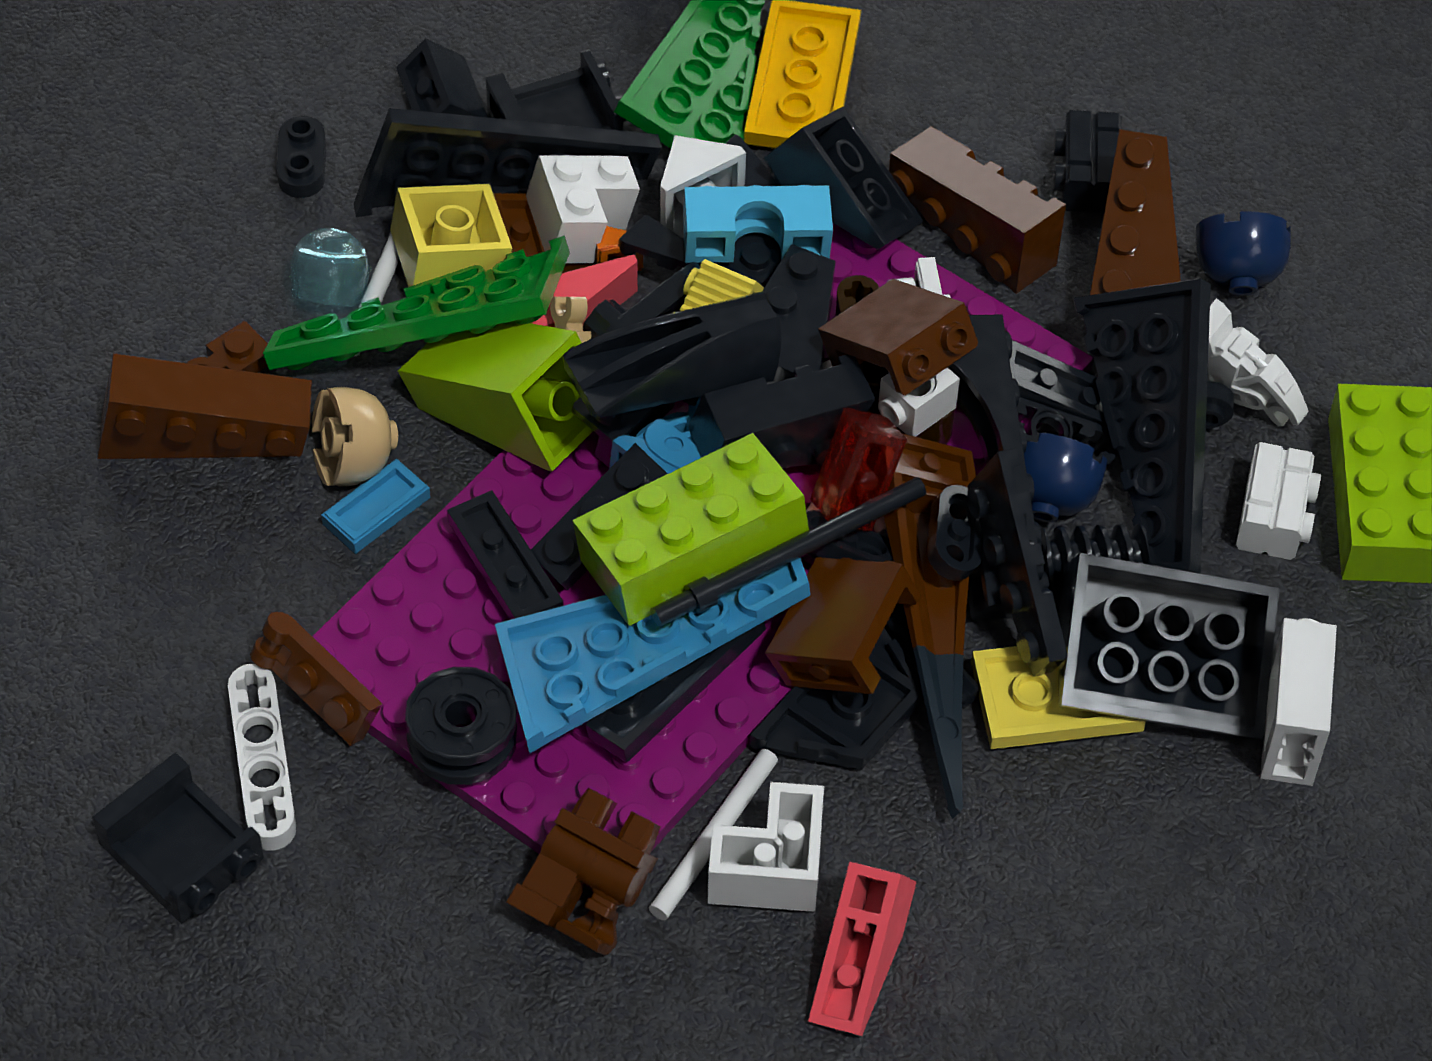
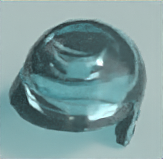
[290,228,372,307]

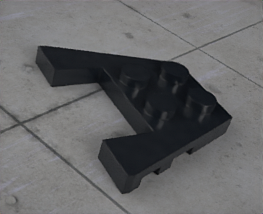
[618,134,781,288]

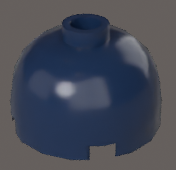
[1196,211,1291,295]
[1024,433,1107,522]

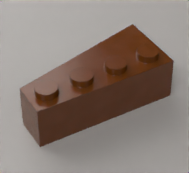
[889,126,1066,294]
[1090,129,1181,295]
[97,353,312,459]

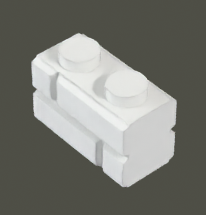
[1236,442,1321,560]

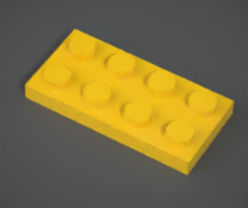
[744,0,861,148]

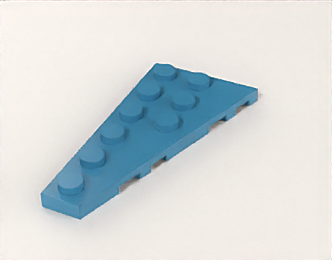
[495,558,811,753]

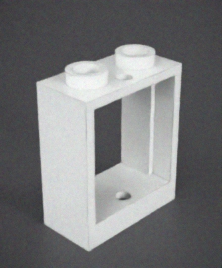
[1260,618,1337,786]

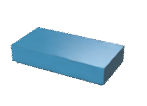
[321,459,431,554]

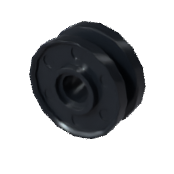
[405,667,517,785]

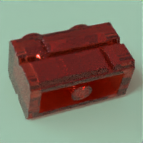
[810,408,907,531]

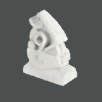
[1207,299,1309,426]

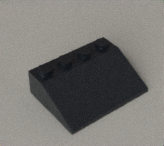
[1058,553,1280,741]

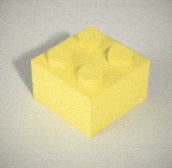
[390,184,512,287]

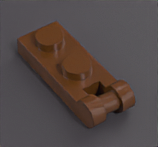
[250,612,382,746]

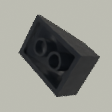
[763,107,923,250]

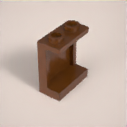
[818,279,978,395]
[765,557,921,694]

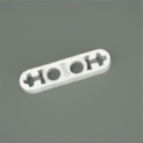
[228,664,296,850]

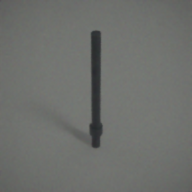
[650,477,926,627]

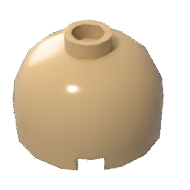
[312,387,398,486]

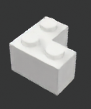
[526,155,640,263]
[708,782,824,912]

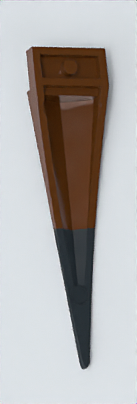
[877,430,976,819]

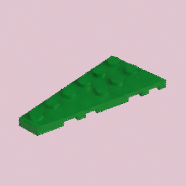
[614,0,765,148]
[263,235,570,370]

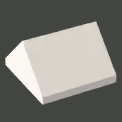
[660,135,746,238]

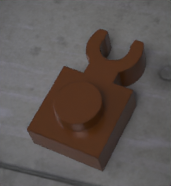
[187,320,268,373]

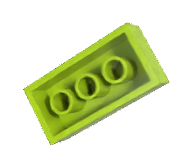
[1328,384,1432,583]
[572,433,809,626]

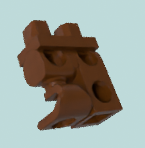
[507,788,661,955]

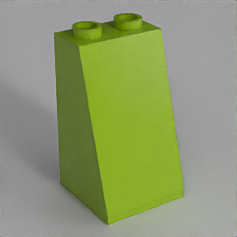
[398,321,593,471]

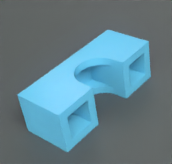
[683,185,833,263]

